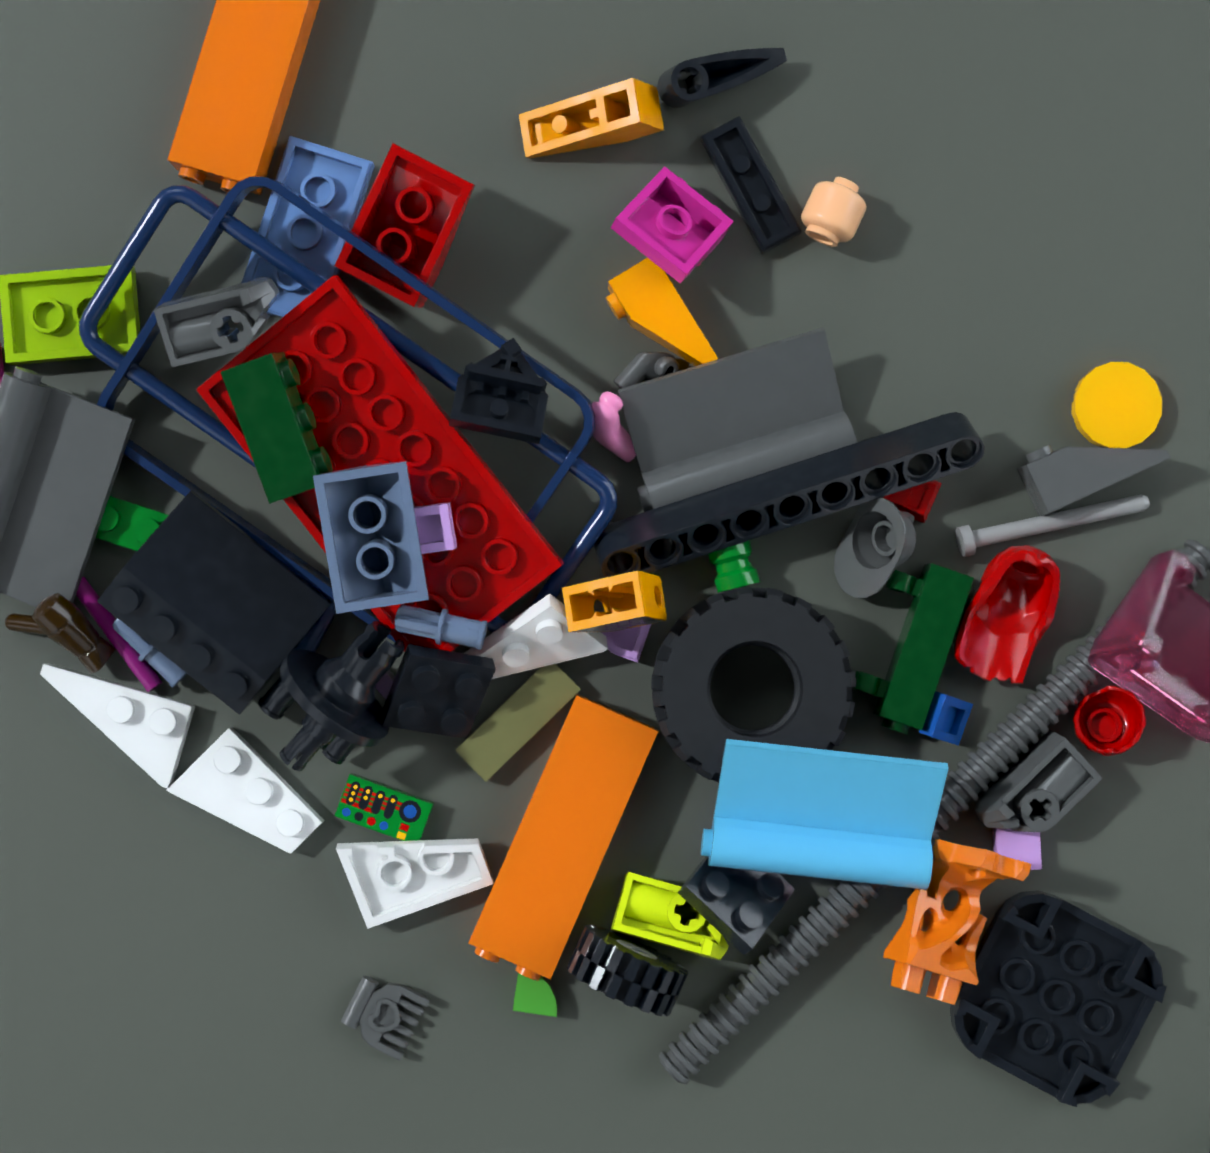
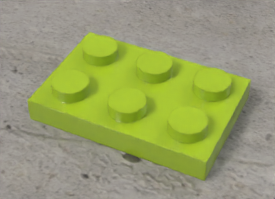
[0,265,140,365]

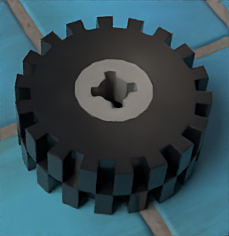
[567,924,688,1017]

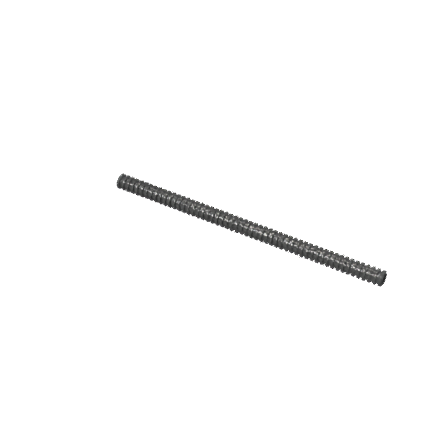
[659,539,1210,1085]

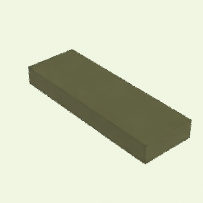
[455,664,581,782]

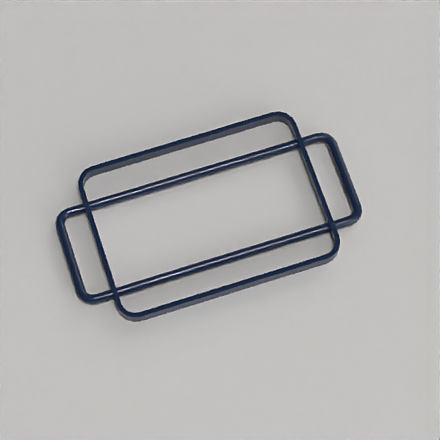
[79,177,617,642]

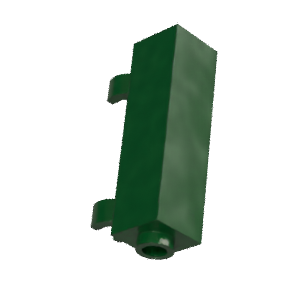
[853,563,974,735]

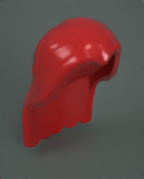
[955,545,1060,684]

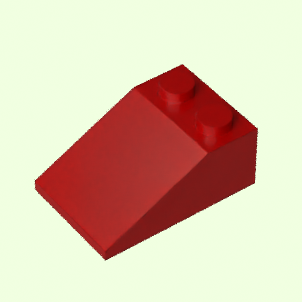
[334,143,475,308]

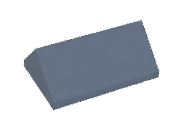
[313,461,429,614]

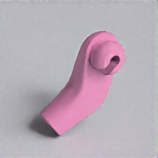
[591,391,636,462]

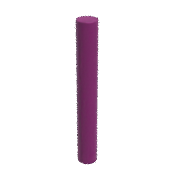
[76,577,163,693]

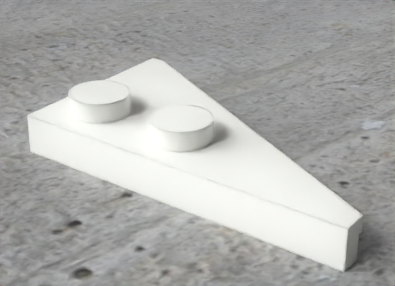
[464,594,608,679]
[40,663,195,788]

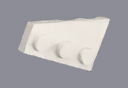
[166,727,325,854]
[336,838,494,929]

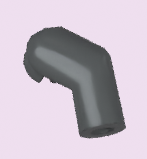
[613,352,680,389]

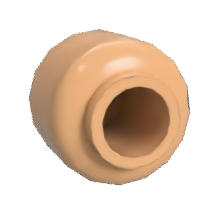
[801,177,867,247]

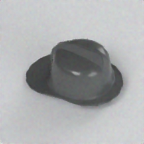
[834,497,916,598]

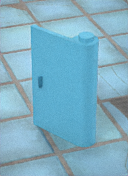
[701,739,948,890]

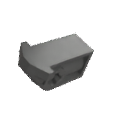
[154,277,279,367]
[975,729,1103,832]

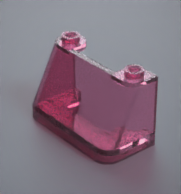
[1088,550,1210,743]

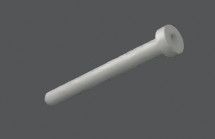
[955,494,1150,557]

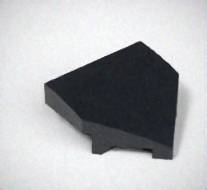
[449,338,549,444]

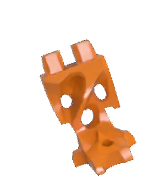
[883,839,1031,1005]

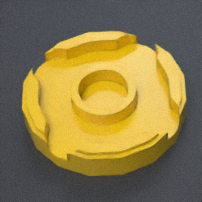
[1071,362,1162,448]

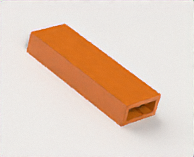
[167,0,320,195]
[468,694,658,981]

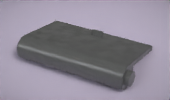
[617,327,857,512]
[0,366,135,607]

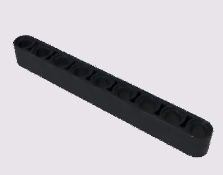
[593,412,985,577]

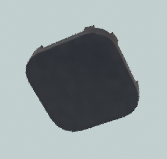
[950,890,1167,1107]

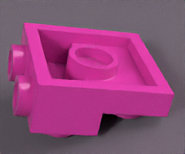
[611,166,734,284]

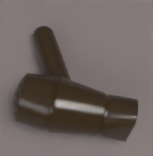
[5,593,115,674]

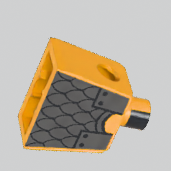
[562,571,667,632]

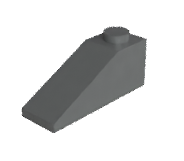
[1017,444,1171,516]

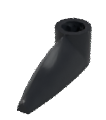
[657,48,787,108]

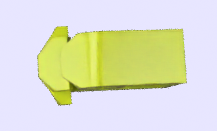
[611,872,729,960]

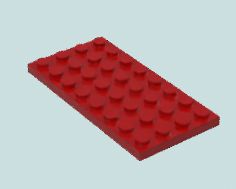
[196,275,564,652]

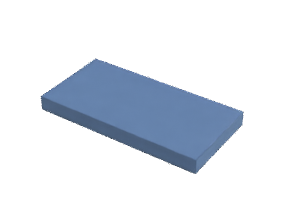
[242,136,375,318]

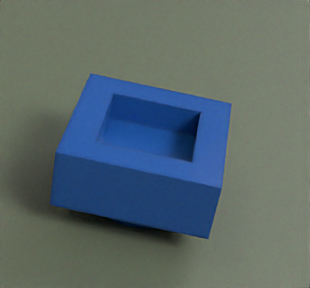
[919,691,973,746]

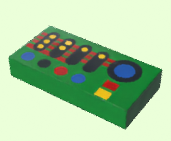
[334,773,434,841]

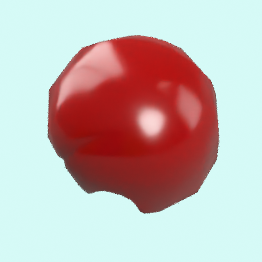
[1073,685,1147,756]

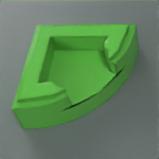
[513,973,557,1017]

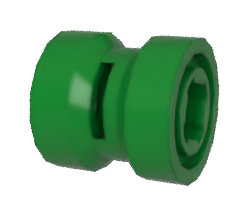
[708,541,760,593]

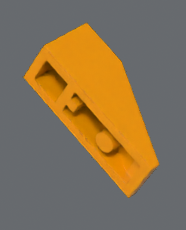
[519,78,664,158]
[605,258,718,366]

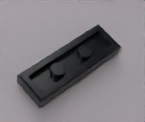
[700,116,802,254]

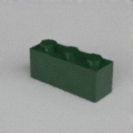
[221,352,332,504]

